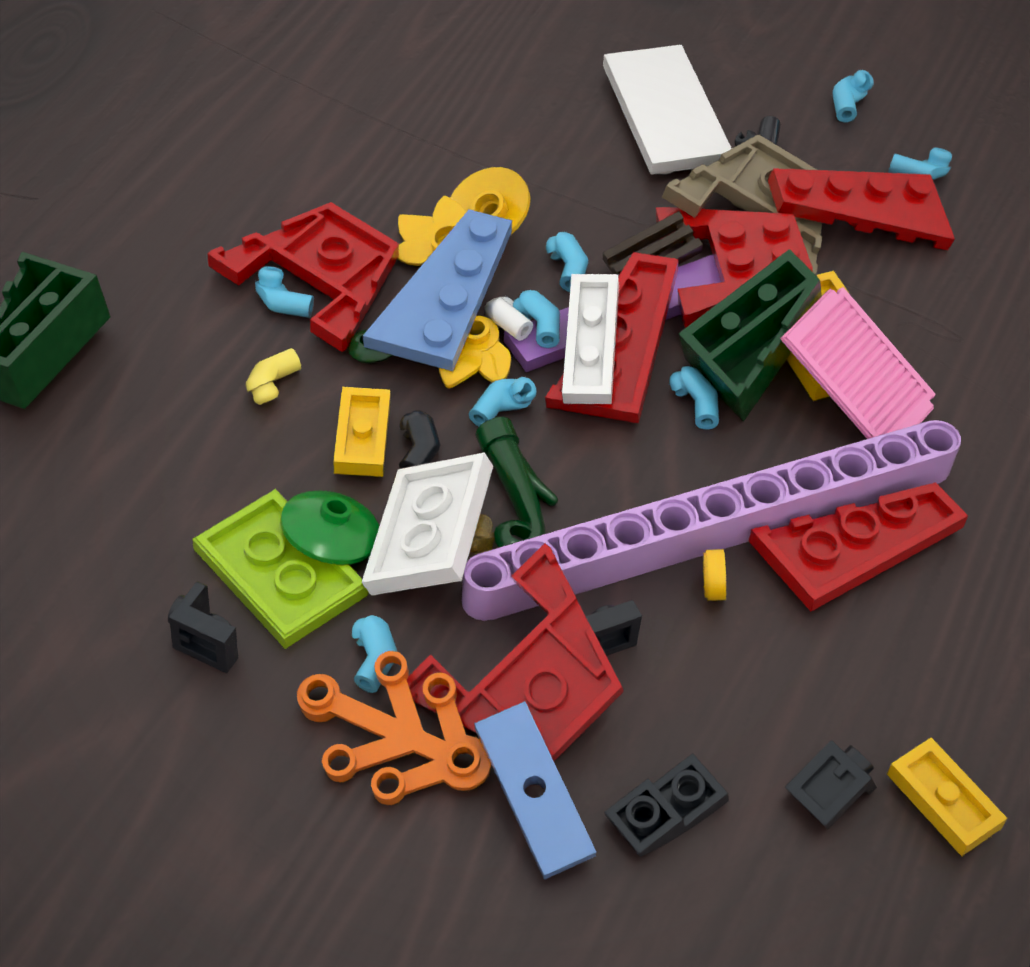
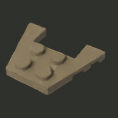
[662,134,822,274]

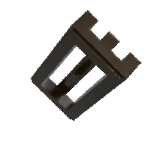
[603,211,703,276]

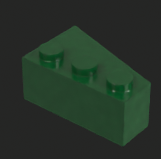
[678,249,822,422]
[0,252,111,409]

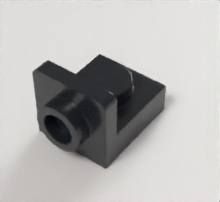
[168,581,238,673]
[586,600,642,656]
[785,740,877,830]

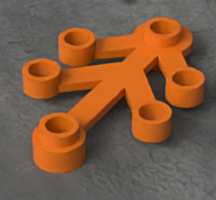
[297,651,492,805]

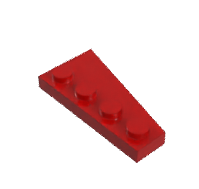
[768,168,955,251]

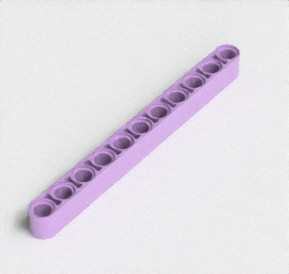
[461,420,961,621]

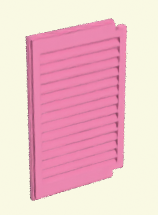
[780,287,936,439]

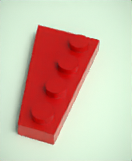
[545,252,678,424]
[748,482,968,612]

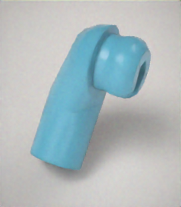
[888,147,952,180]

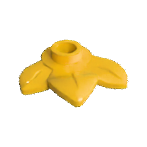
[398,196,466,266]
[439,315,511,389]

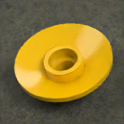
[450,167,530,234]

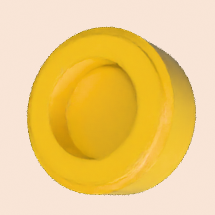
[703,549,726,601]

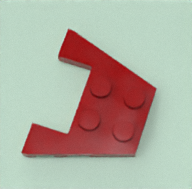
[207,202,399,352]
[656,207,813,328]
[407,543,624,761]

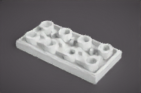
[603,45,732,175]

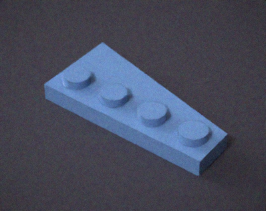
[363,209,512,371]

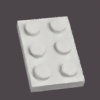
[362,452,493,596]

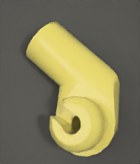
[246,348,301,405]

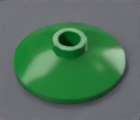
[280,490,379,565]

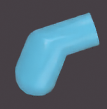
[832,70,874,122]
[546,232,589,292]
[255,266,314,318]
[513,290,560,348]
[669,366,719,430]
[469,377,537,427]
[352,615,398,693]

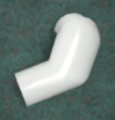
[484,297,533,341]

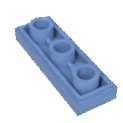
[474,701,596,880]

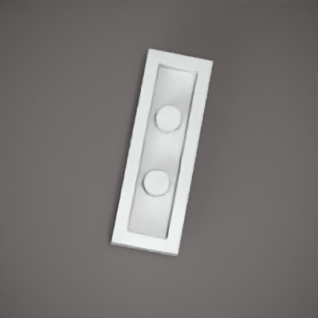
[562,274,619,404]

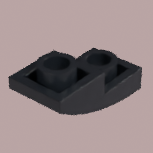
[604,753,729,857]

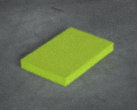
[192,489,368,649]

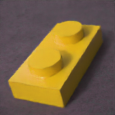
[333,387,390,477]
[887,737,1007,856]

